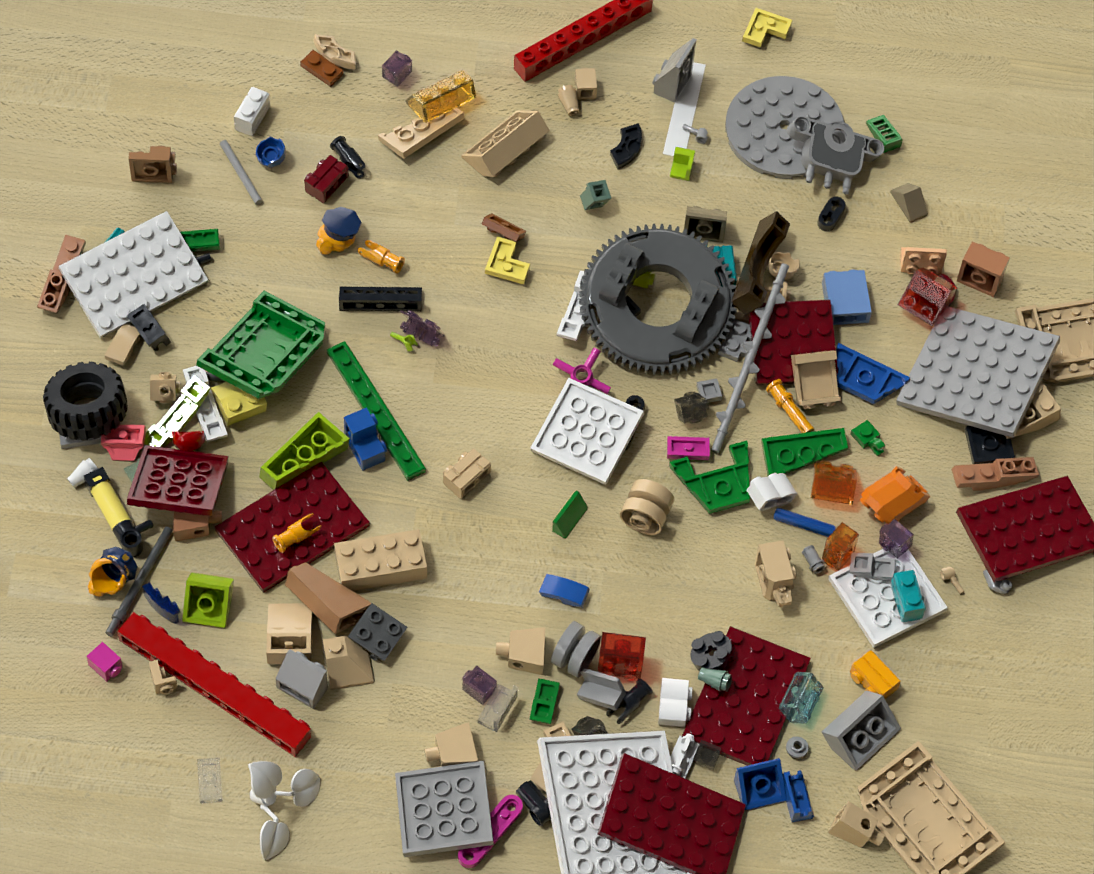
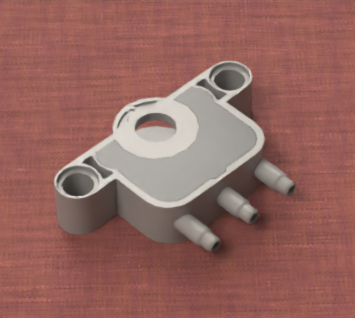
[787,116,884,194]

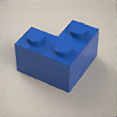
[344,407,387,471]

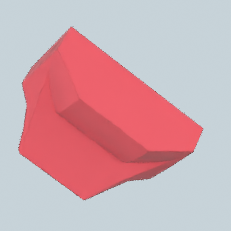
[101,425,147,461]

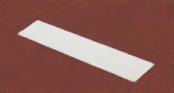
[663,62,706,156]

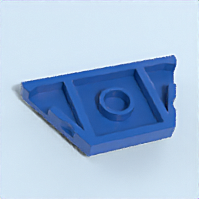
[836,343,910,404]

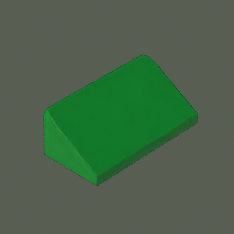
[552,490,588,538]

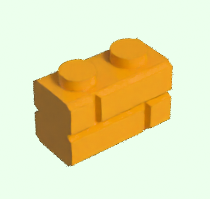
[850,650,901,699]

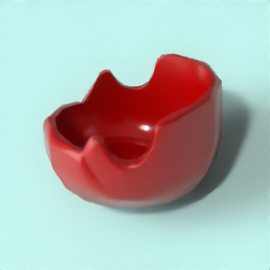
[172,431,205,451]

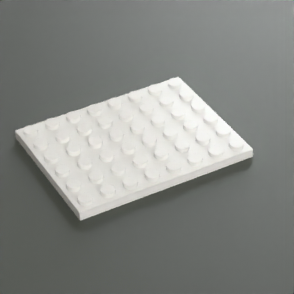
[537,731,691,874]

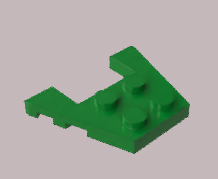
[669,440,750,514]

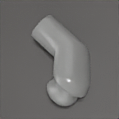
[983,569,1012,594]

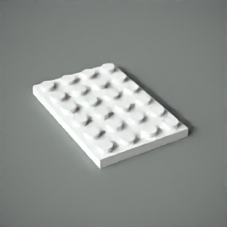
[58,211,208,338]

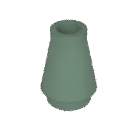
[698,667,732,692]

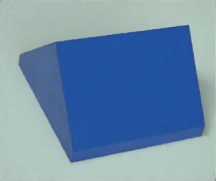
[734,758,786,810]

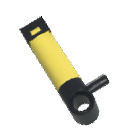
[84,467,154,558]

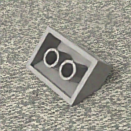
[822,690,901,770]

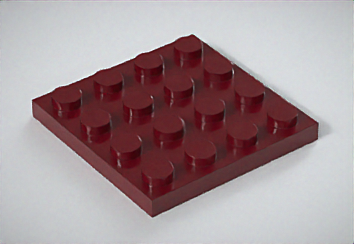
[749,300,838,385]
[127,445,229,516]

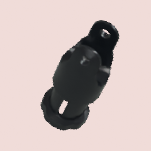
[330,136,366,178]
[606,679,653,724]

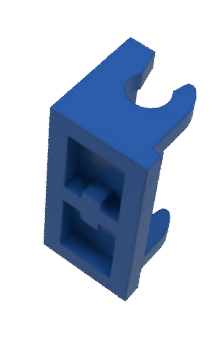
[783,770,814,822]

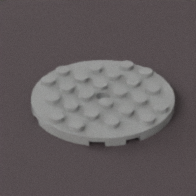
[725,76,844,179]

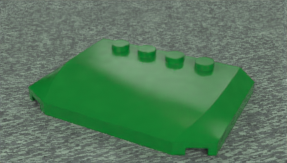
[196,290,325,399]

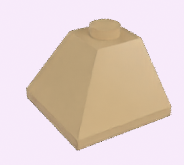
[323,636,374,690]

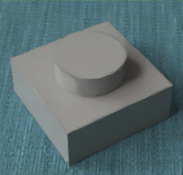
[696,378,722,404]

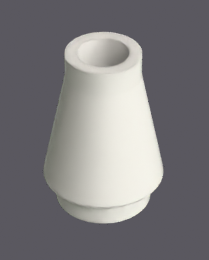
[67,458,98,488]

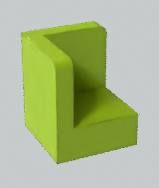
[670,147,695,181]

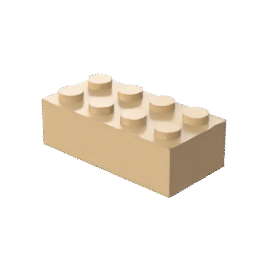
[334,529,427,591]

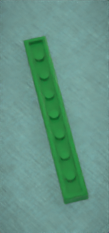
[327,341,426,481]

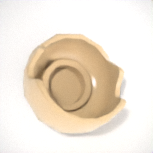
[767,252,800,280]

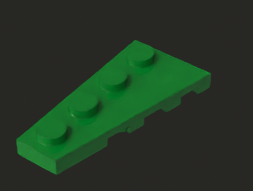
[761,428,848,476]

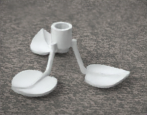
[248,761,320,860]

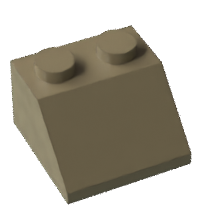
[684,206,727,243]

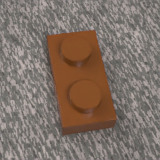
[300,50,343,87]
[482,213,526,242]

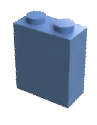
[822,269,872,325]

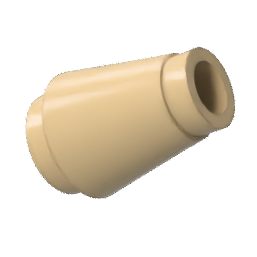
[558,85,579,116]

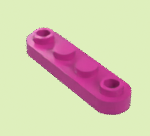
[458,795,523,868]

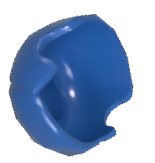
[255,137,286,168]

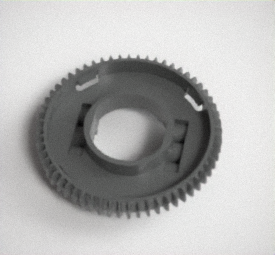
[579,224,737,375]

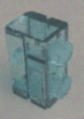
[779,672,824,724]

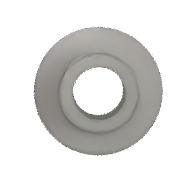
[786,737,808,758]

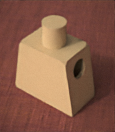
[496,627,545,675]
[424,722,478,767]
[828,801,885,847]

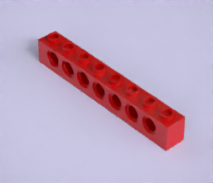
[514,0,653,82]

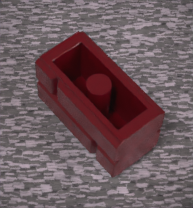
[304,155,349,203]

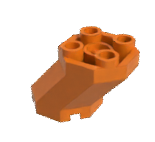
[860,466,930,525]

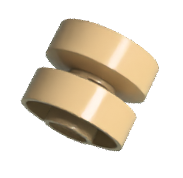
[619,479,675,535]

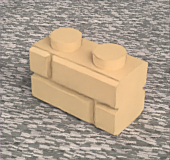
[443,449,491,499]

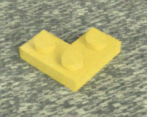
[742,8,792,48]
[485,237,530,285]

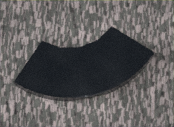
[610,123,642,170]

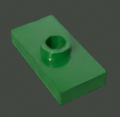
[180,229,220,252]

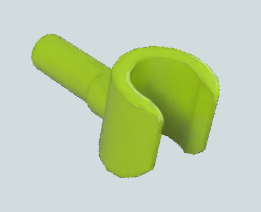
[390,332,418,351]

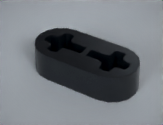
[817,196,846,231]

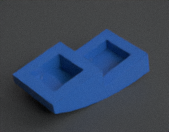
[539,574,590,607]

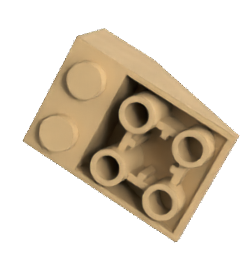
[1005,380,1061,439]
[266,603,312,664]

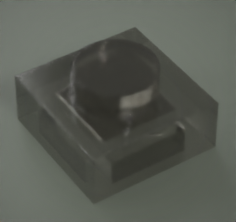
[693,740,722,770]

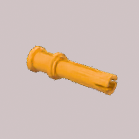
[766,379,814,433]

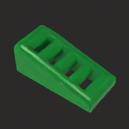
[866,115,903,153]

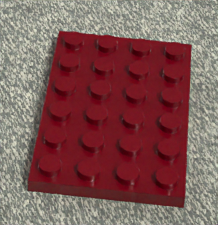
[215,462,370,593]
[956,475,1094,582]
[682,626,811,766]
[597,753,746,874]

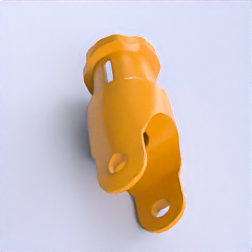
[357,240,405,274]
[272,513,322,553]

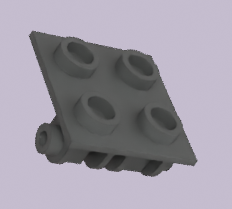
[348,603,408,661]

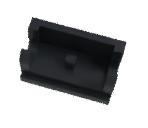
[127,304,171,351]

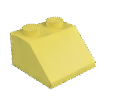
[211,382,267,426]

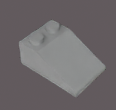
[652,38,697,103]

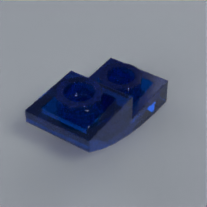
[142,583,180,624]

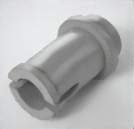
[802,545,825,574]

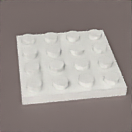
[530,378,644,485]
[828,540,948,648]

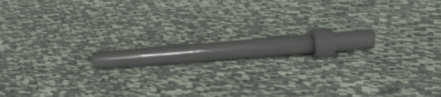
[105,526,173,637]

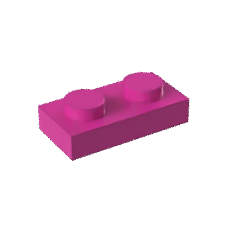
[667,436,710,460]

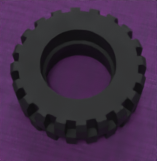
[43,361,128,441]

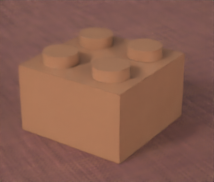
[957,241,1010,297]

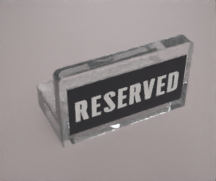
[477,684,518,732]

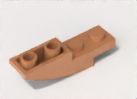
[37,235,86,313]
[951,457,1039,491]

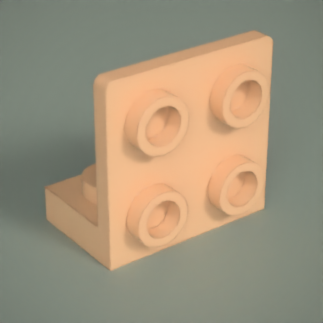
[900,247,947,274]

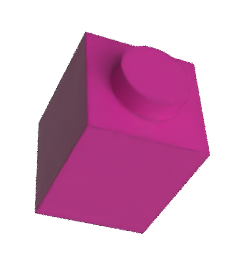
[86,642,122,682]

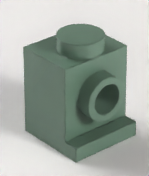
[580,180,611,210]

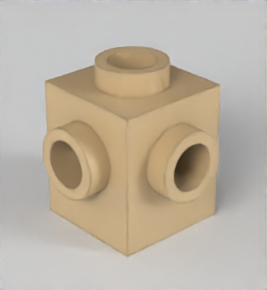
[150,372,181,404]

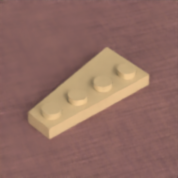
[378,104,465,159]

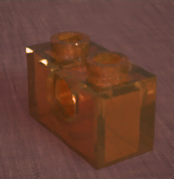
[822,522,859,571]

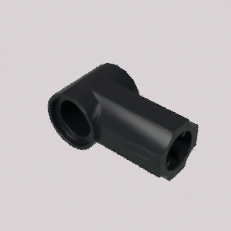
[516,780,551,826]

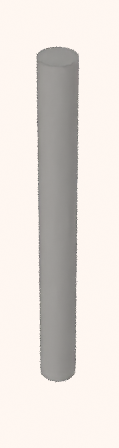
[220,140,262,205]

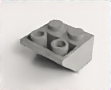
[276,649,328,709]

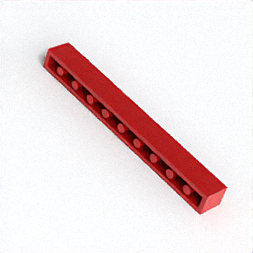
[117,612,311,757]

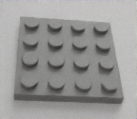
[395,761,494,857]

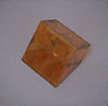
[811,461,857,505]

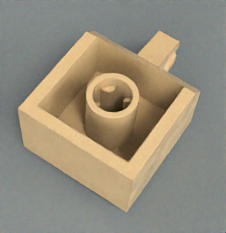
[754,540,796,607]

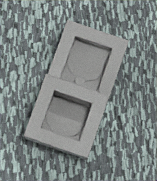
[850,553,896,581]

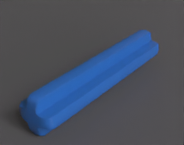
[774,508,836,538]

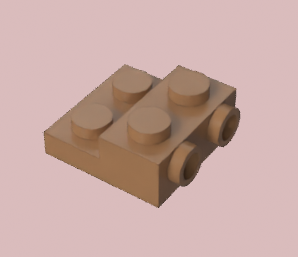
[129,145,177,183]

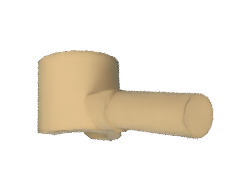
[940,567,964,594]

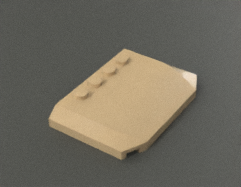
[1015,298,1094,383]
[858,741,1005,874]

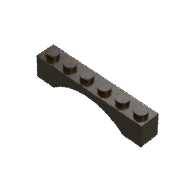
[731,211,790,315]

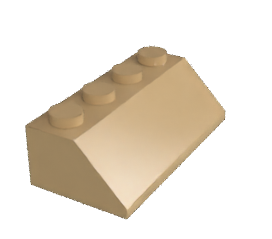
[461,110,550,177]

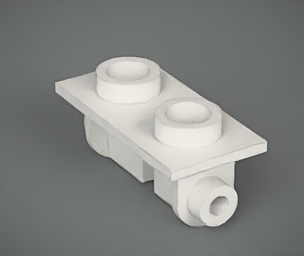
[670,734,700,778]

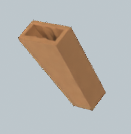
[285,562,371,634]

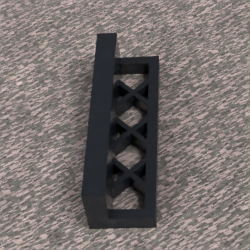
[339,286,422,312]

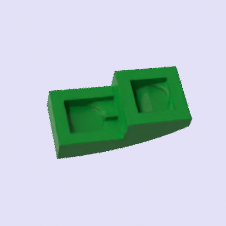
[529,678,560,724]

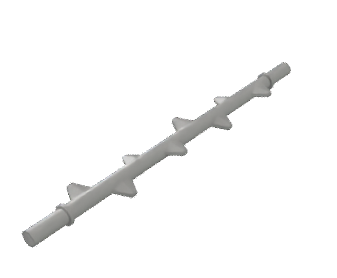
[711,263,789,453]

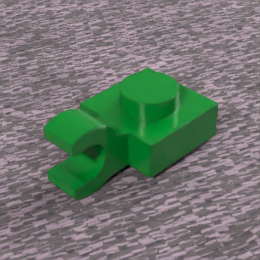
[850,420,885,456]

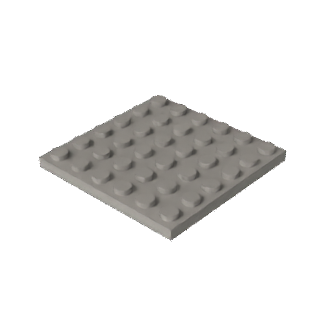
[896,306,1060,438]

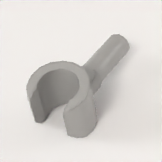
[682,124,708,144]

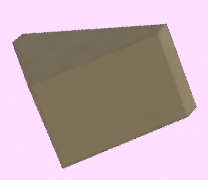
[890,183,928,223]

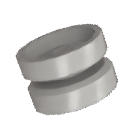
[551,621,602,678]

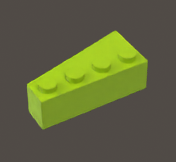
[259,412,350,490]

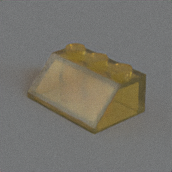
[405,70,477,123]

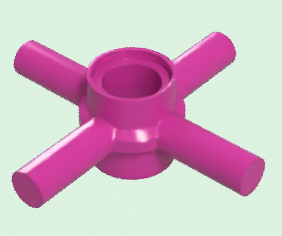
[553,348,611,395]

